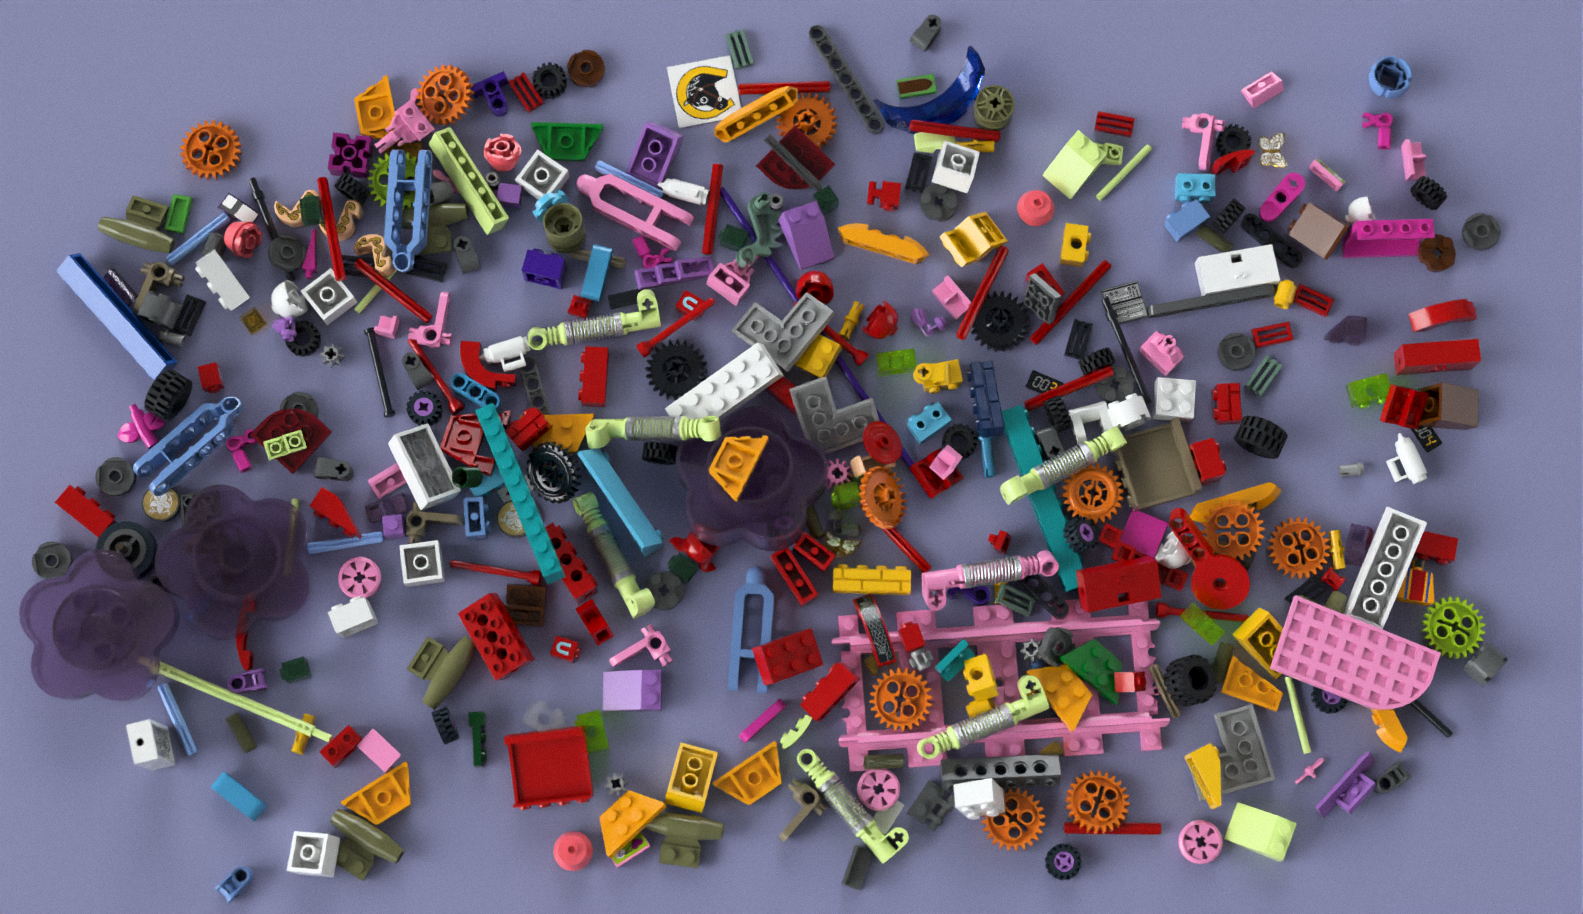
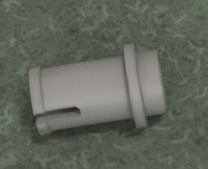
[485,172,501,191]
[769,194,783,211]
[159,329,185,347]
[1339,462,1364,477]

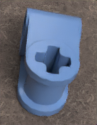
[215,867,254,903]

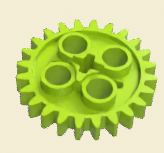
[367,152,418,210]
[1421,596,1486,660]

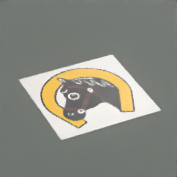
[667,55,741,128]

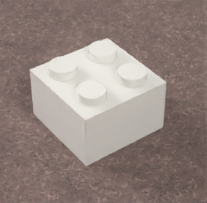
[932,141,980,193]
[515,149,570,200]
[301,268,357,325]
[1152,377,1196,423]
[399,540,445,587]
[328,596,379,639]
[954,778,1005,820]
[287,831,340,878]

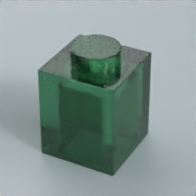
[813,185,839,216]
[299,195,324,226]
[718,224,748,252]
[668,553,699,584]
[280,656,312,684]

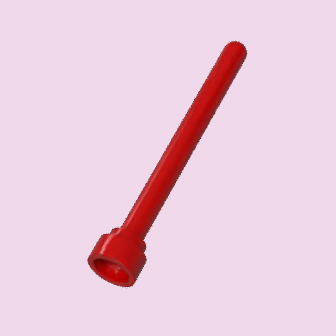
[636,298,715,358]
[794,301,869,367]
[408,339,466,415]
[449,560,542,586]
[1156,602,1249,622]

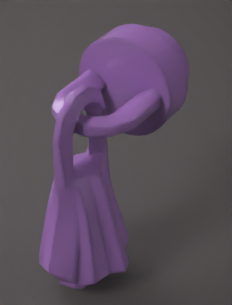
[910,308,948,337]
[272,316,297,341]

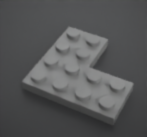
[731,292,836,372]
[789,377,879,459]
[1190,704,1276,801]

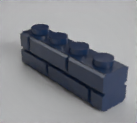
[966,360,1004,438]

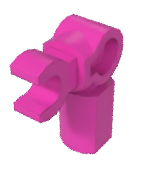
[1362,112,1393,150]
[632,235,673,269]
[226,429,257,473]

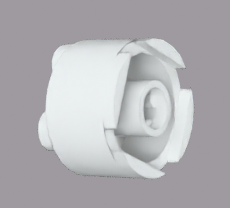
[1107,393,1151,431]

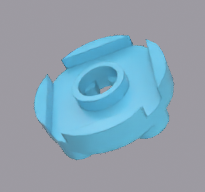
[533,190,569,222]

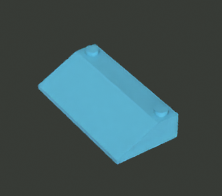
[577,448,665,558]

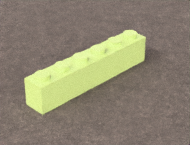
[428,127,509,235]

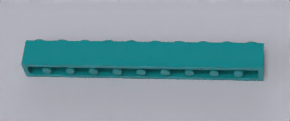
[475,403,566,585]
[1002,404,1083,594]

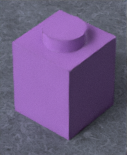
[494,183,523,209]
[382,514,406,539]

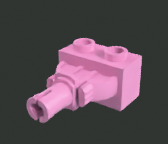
[374,100,434,154]
[706,255,760,307]
[1138,331,1184,376]

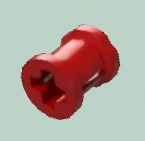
[1320,566,1346,591]

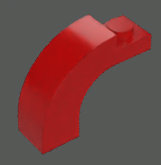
[1408,299,1477,332]
[460,341,517,392]

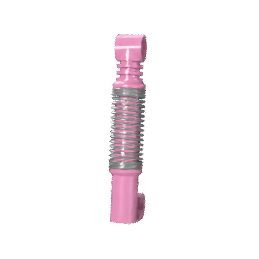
[922,550,1059,611]

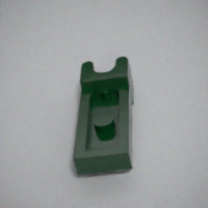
[468,711,487,768]

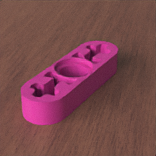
[739,698,787,743]

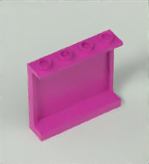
[1342,219,1435,258]

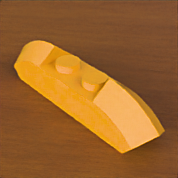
[714,86,798,142]
[838,223,929,264]
[1190,482,1281,523]
[1367,707,1408,753]

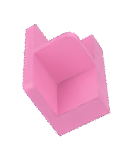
[1401,139,1427,182]
[932,275,971,320]
[357,729,401,773]

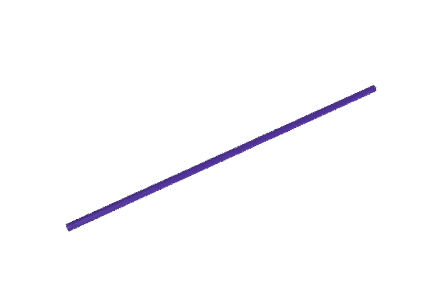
[720,187,930,498]

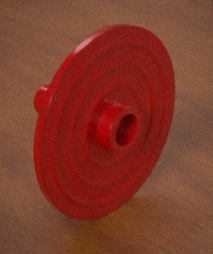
[863,421,902,464]

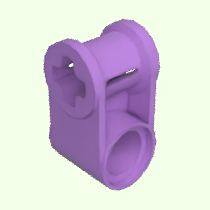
[228,669,268,694]

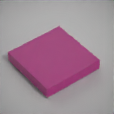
[1119,508,1168,558]

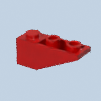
[309,487,362,539]

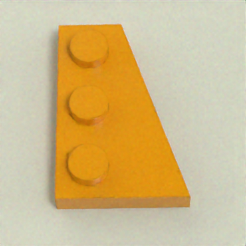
[1220,655,1283,712]

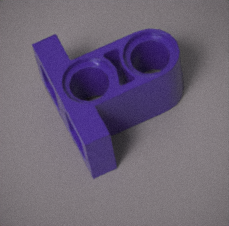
[470,71,508,117]
[946,562,990,606]

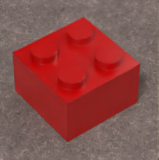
[1189,438,1227,486]

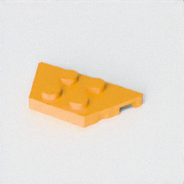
[354,75,401,143]
[520,413,594,453]
[709,435,769,502]
[1026,665,1092,732]
[712,741,782,806]
[341,761,411,826]
[599,790,667,859]

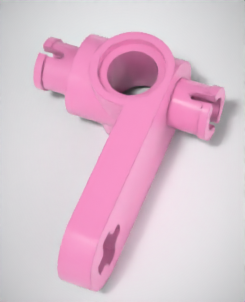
[1182,113,1225,171]
[408,291,452,348]
[609,624,673,667]

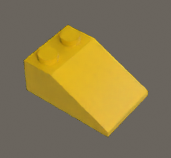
[794,334,842,379]
[1232,608,1283,679]
[664,742,718,813]
[1184,743,1221,810]

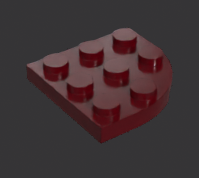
[756,125,836,189]
[250,409,333,474]

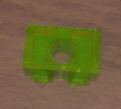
[875,348,917,377]
[1346,373,1390,409]
[830,481,861,511]
[1180,602,1225,646]
[574,709,610,754]

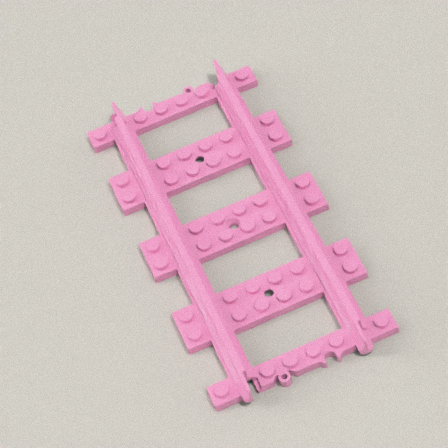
[831,599,1170,772]

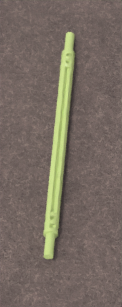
[137,655,333,742]

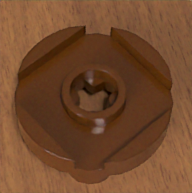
[567,50,605,88]
[1418,234,1456,272]

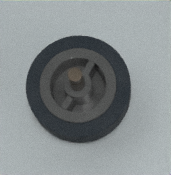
[96,521,158,581]

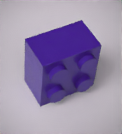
[521,248,567,290]

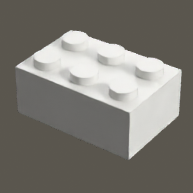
[195,249,250,311]

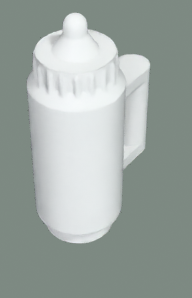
[658,178,709,205]
[479,336,531,372]
[1386,433,1427,484]

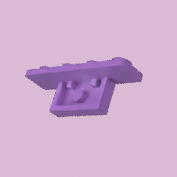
[1316,751,1377,818]

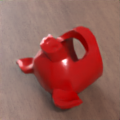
[669,524,724,572]

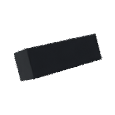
[608,289,643,309]

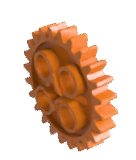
[416,64,474,126]
[180,120,242,181]
[1201,499,1265,561]
[1266,517,1331,580]
[869,667,933,732]
[1065,770,1130,834]
[981,788,1045,852]

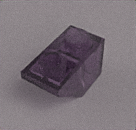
[1324,315,1367,346]
[1345,523,1374,568]

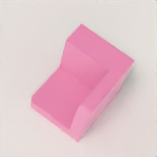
[374,315,400,339]
[929,445,963,480]

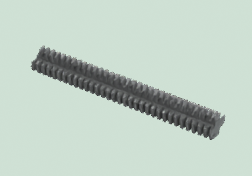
[764,134,824,193]

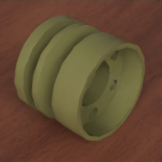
[973,85,1015,131]
[543,203,586,254]

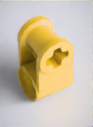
[913,363,950,385]

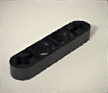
[1241,213,1303,268]
[1018,574,1069,620]

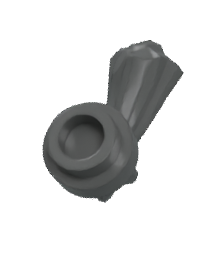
[827,511,862,539]

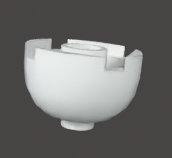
[1345,196,1376,226]
[271,280,308,319]
[1155,531,1192,569]

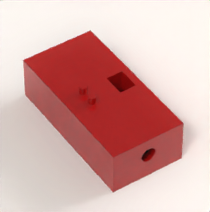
[1393,339,1481,375]
[1076,556,1162,613]

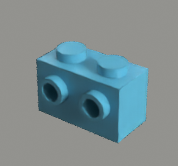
[1175,173,1215,204]
[906,402,952,445]

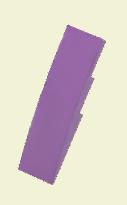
[635,256,714,290]

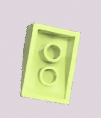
[1042,130,1108,200]
[1224,802,1297,862]

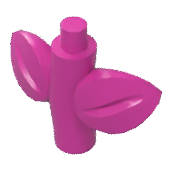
[117,404,166,449]

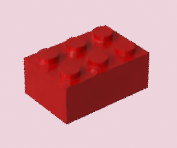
[752,628,824,685]

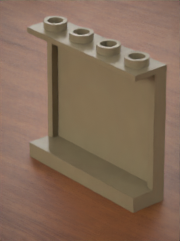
[1111,417,1203,512]

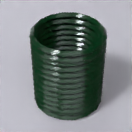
[452,467,483,488]

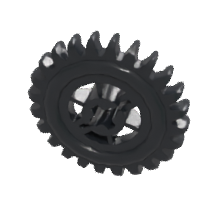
[971,291,1030,352]
[645,339,708,401]
[526,441,582,504]

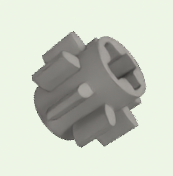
[320,343,345,368]
[1020,638,1043,664]
[909,648,934,671]
[604,772,629,797]

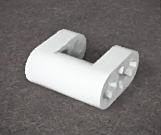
[1068,401,1113,445]

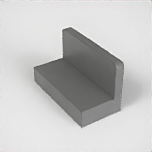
[841,845,873,890]

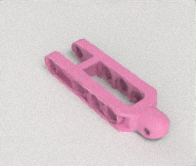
[576,174,694,251]

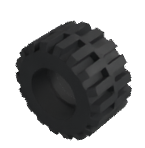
[144,369,192,422]
[1234,416,1288,459]
[1164,654,1217,707]

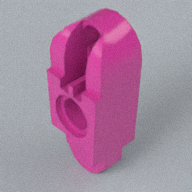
[1259,172,1305,222]

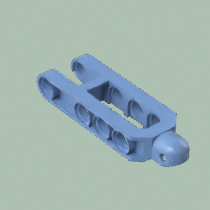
[384,150,432,272]
[133,396,243,496]
[728,566,774,693]

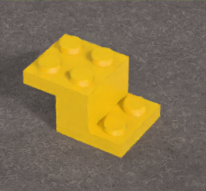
[940,212,1008,267]

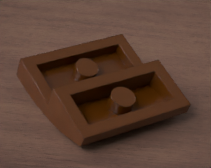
[505,584,546,627]

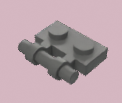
[907,780,955,832]

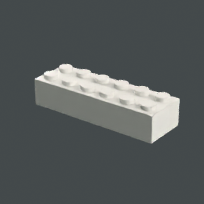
[665,343,784,441]
[1344,506,1427,630]

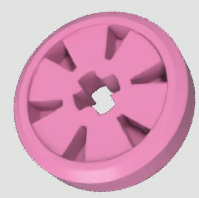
[338,557,382,599]
[857,767,900,811]
[1178,820,1223,864]

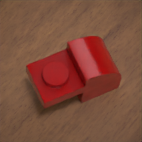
[576,599,614,646]

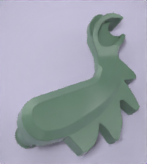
[735,192,783,269]

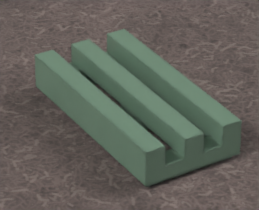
[725,29,754,70]
[1245,355,1283,396]
[995,584,1036,617]

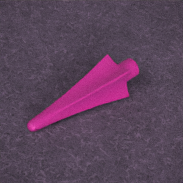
[302,229,317,279]

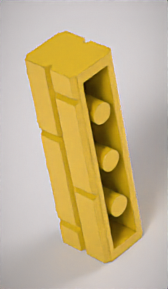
[832,564,911,595]

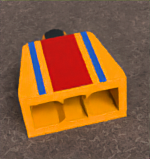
[1395,559,1434,606]

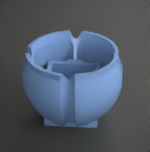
[1368,56,1412,99]

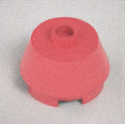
[484,134,521,172]
[1017,190,1055,226]
[224,222,262,258]
[554,831,593,871]

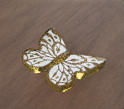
[1258,132,1287,168]
[825,530,862,557]

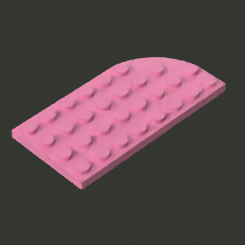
[1270,596,1441,710]

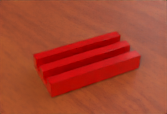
[508,72,544,113]
[1094,111,1135,138]
[1293,284,1334,318]
[1251,322,1294,349]

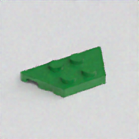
[531,122,603,162]
[1059,639,1123,705]

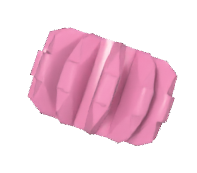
[821,459,854,492]

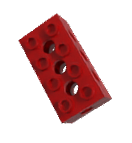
[546,522,598,605]
[457,593,535,681]

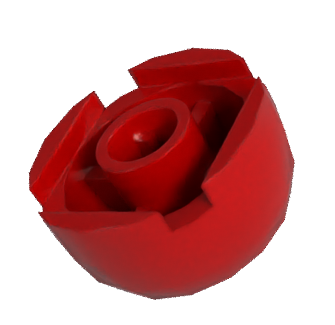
[796,270,834,305]
[862,301,898,339]

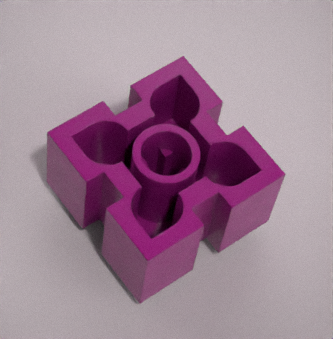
[328,132,374,179]

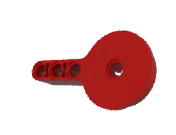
[1169,508,1250,610]

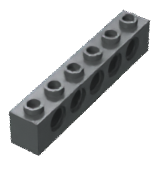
[940,754,1061,791]

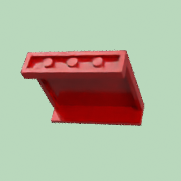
[504,725,594,810]

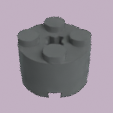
[137,291,184,330]
[1463,642,1509,688]

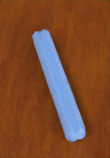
[595,161,664,199]
[166,213,231,265]
[307,532,384,554]
[158,683,197,756]

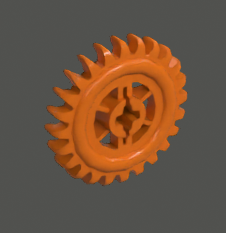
[776,92,838,149]
[1061,463,1124,525]
[859,466,908,529]

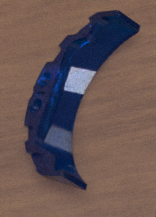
[873,46,985,134]

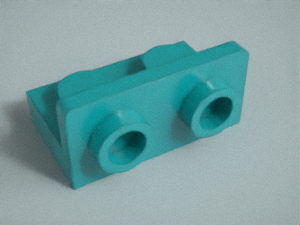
[934,639,975,682]

